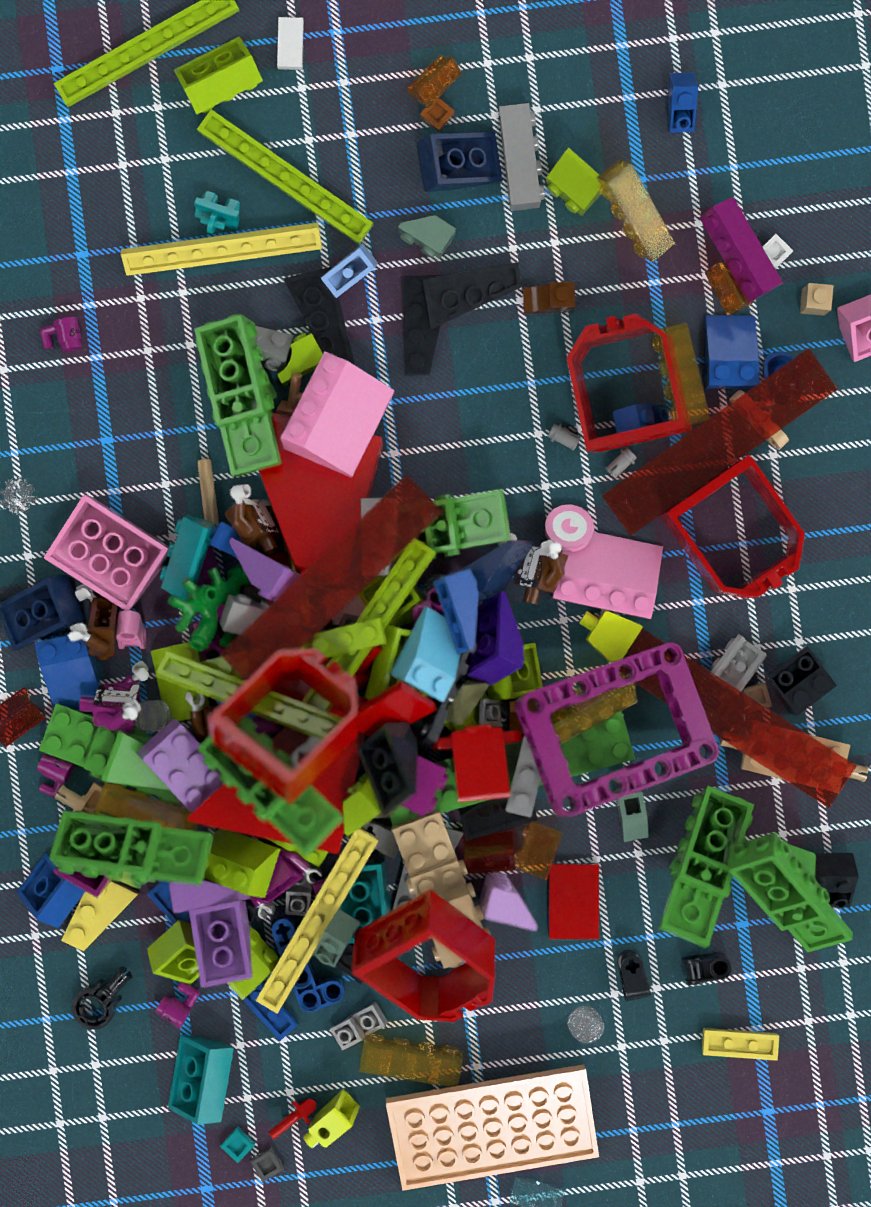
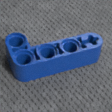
[272,915,345,1012]

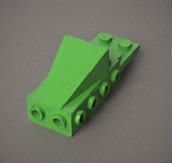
[194,314,282,477]
[360,489,511,560]
[39,703,180,805]
[197,716,344,857]
[658,786,754,948]
[49,811,213,888]
[728,832,853,952]

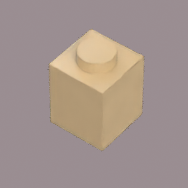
[800,283,834,316]

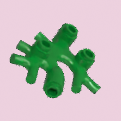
[168,562,256,651]

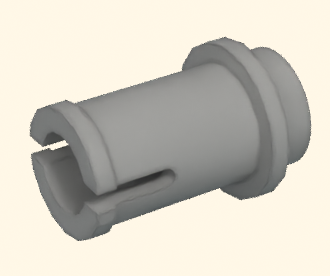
[547,423,581,451]
[605,448,637,479]

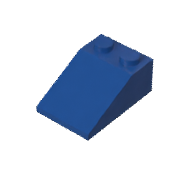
[704,315,759,390]
[35,635,101,710]

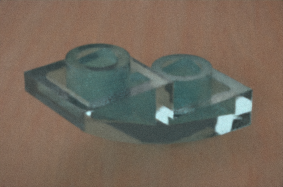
[509,1177,566,1207]

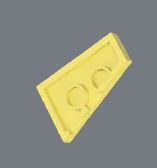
[61,880,139,951]

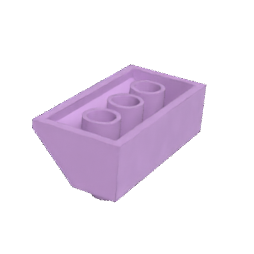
[479,871,537,931]

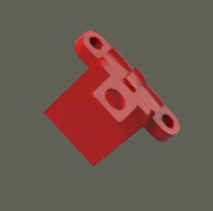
[432,725,522,803]

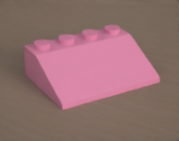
[281,352,394,478]
[44,495,169,611]
[551,532,663,619]

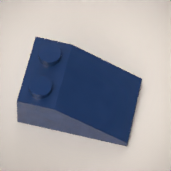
[417,132,503,192]
[454,540,533,603]
[0,575,85,651]

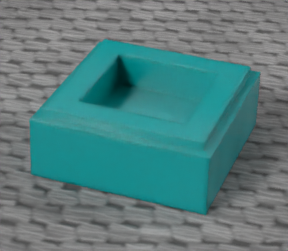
[220,1126,256,1163]

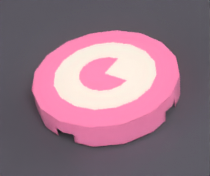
[545,505,594,552]

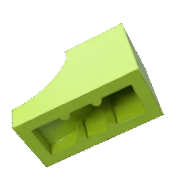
[277,333,323,386]

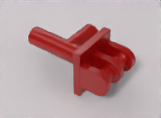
[352,645,382,692]
[268,1098,316,1140]

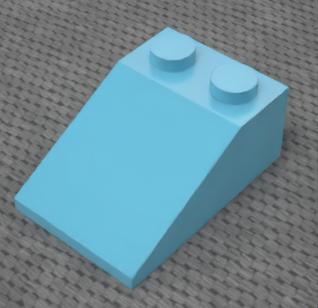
[390,606,460,702]

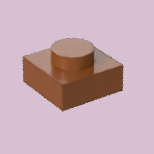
[420,95,455,132]

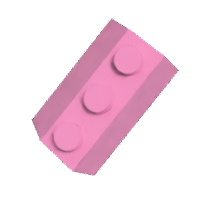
[837,295,871,362]

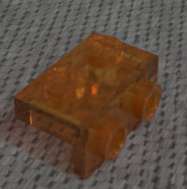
[406,55,462,108]
[704,262,754,316]
[514,821,563,881]

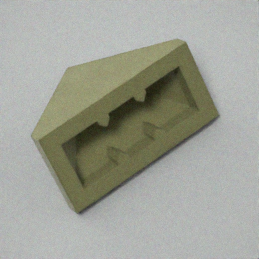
[445,679,489,725]

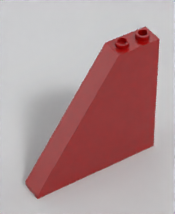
[258,413,383,585]
[188,695,367,854]

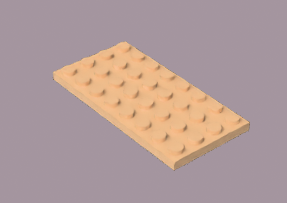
[386,1064,599,1190]

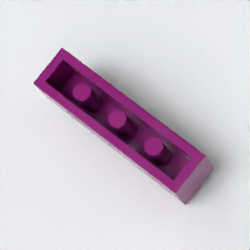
[699,197,783,303]

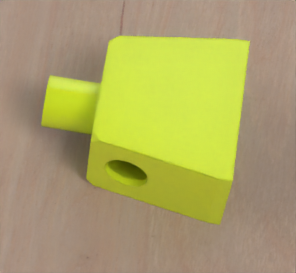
[579,610,643,663]
[304,1089,360,1148]

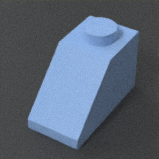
[321,243,378,298]

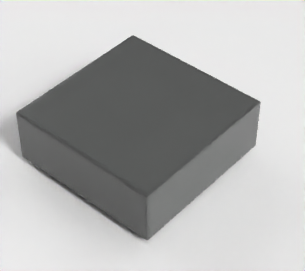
[250,1146,285,1182]

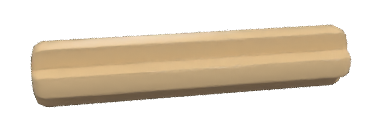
[197,458,219,526]

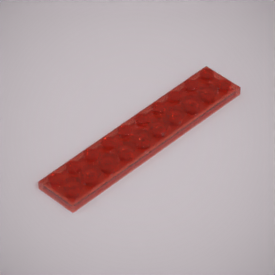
[602,348,838,536]
[220,475,443,681]
[619,628,857,808]

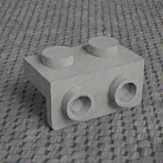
[255,326,294,372]
[710,634,767,695]

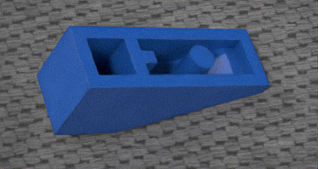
[433,569,479,654]

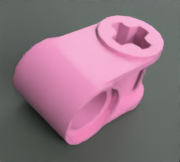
[116,610,147,649]

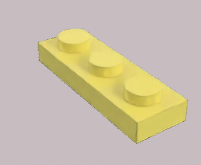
[701,1028,779,1061]

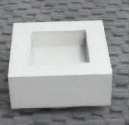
[763,234,793,269]

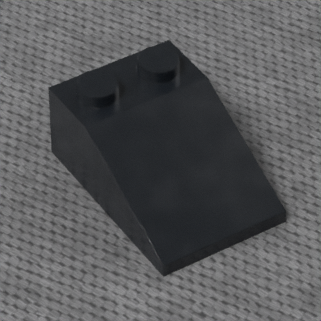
[357,722,418,817]

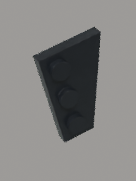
[460,798,538,841]

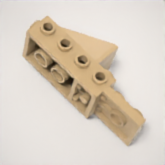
[392,810,491,969]

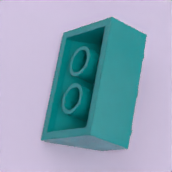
[160,514,216,600]
[339,860,391,944]
[168,1035,234,1125]

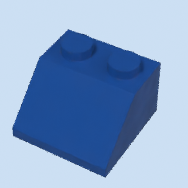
[16,853,85,928]

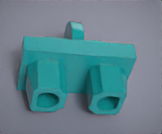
[194,191,240,234]

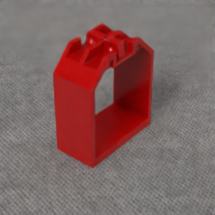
[567,314,692,453]
[660,455,805,599]
[208,648,358,805]
[351,889,495,1022]

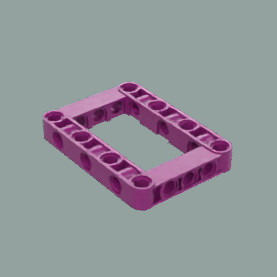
[515,642,719,817]

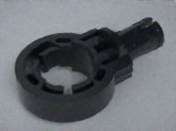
[72,966,133,1030]

